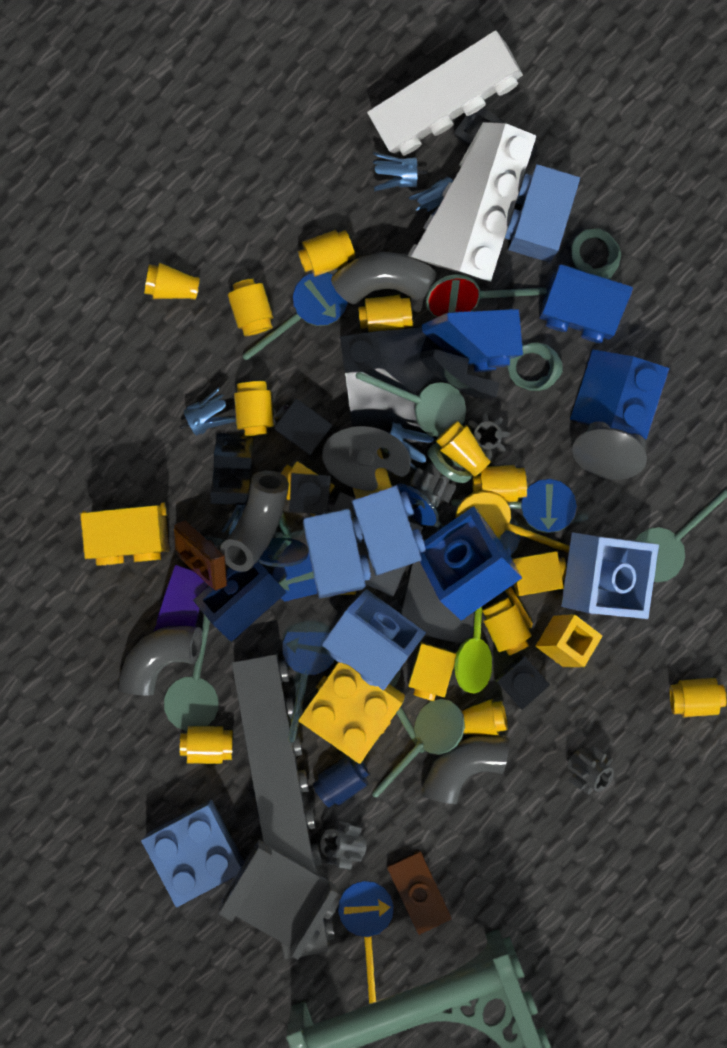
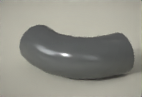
[331,251,436,304]
[220,471,289,572]
[117,625,202,696]
[421,735,510,804]

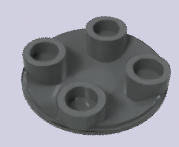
[572,422,647,480]

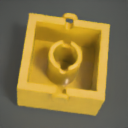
[80,502,170,566]
[298,662,405,764]

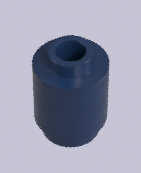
[313,755,370,808]

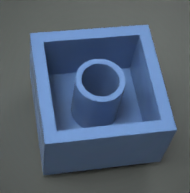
[505,164,580,263]
[351,486,426,576]
[303,509,371,599]
[561,532,659,619]
[322,589,426,691]
[141,799,244,908]

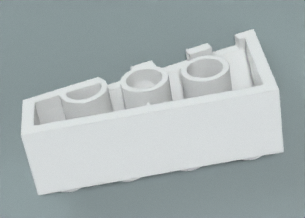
[367,30,523,156]
[408,122,536,282]

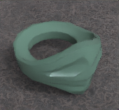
[571,228,621,279]
[508,342,563,391]
[427,443,472,483]

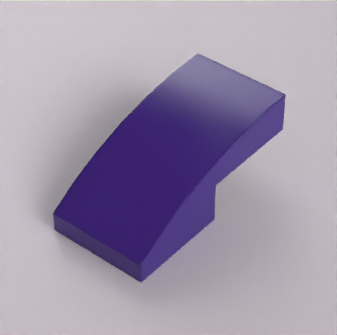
[154,565,209,631]

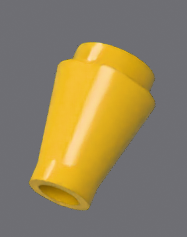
[144,263,200,300]
[436,420,491,477]
[461,699,508,736]

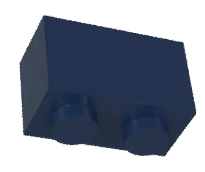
[193,560,287,642]

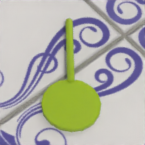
[454,607,492,694]

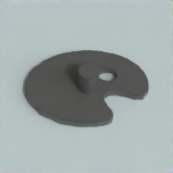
[322,426,411,491]

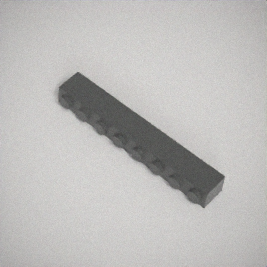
[232,653,335,960]

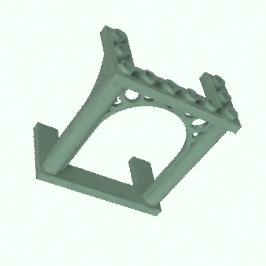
[286,929,551,1048]

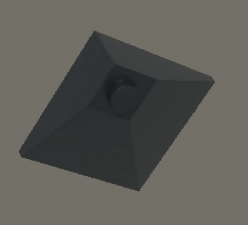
[340,328,464,443]

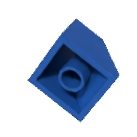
[539,265,633,343]
[422,309,523,372]
[570,349,669,440]
[420,506,522,621]

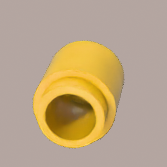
[298,230,355,277]
[227,279,273,336]
[358,295,413,332]
[234,381,274,436]
[472,465,527,502]
[482,597,532,655]
[669,678,726,717]
[180,726,232,764]

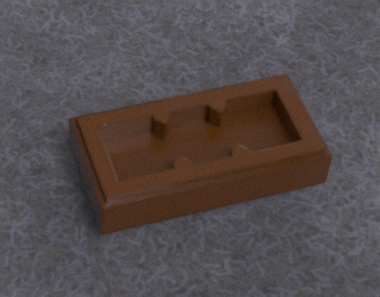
[174,520,227,591]
[387,850,452,935]

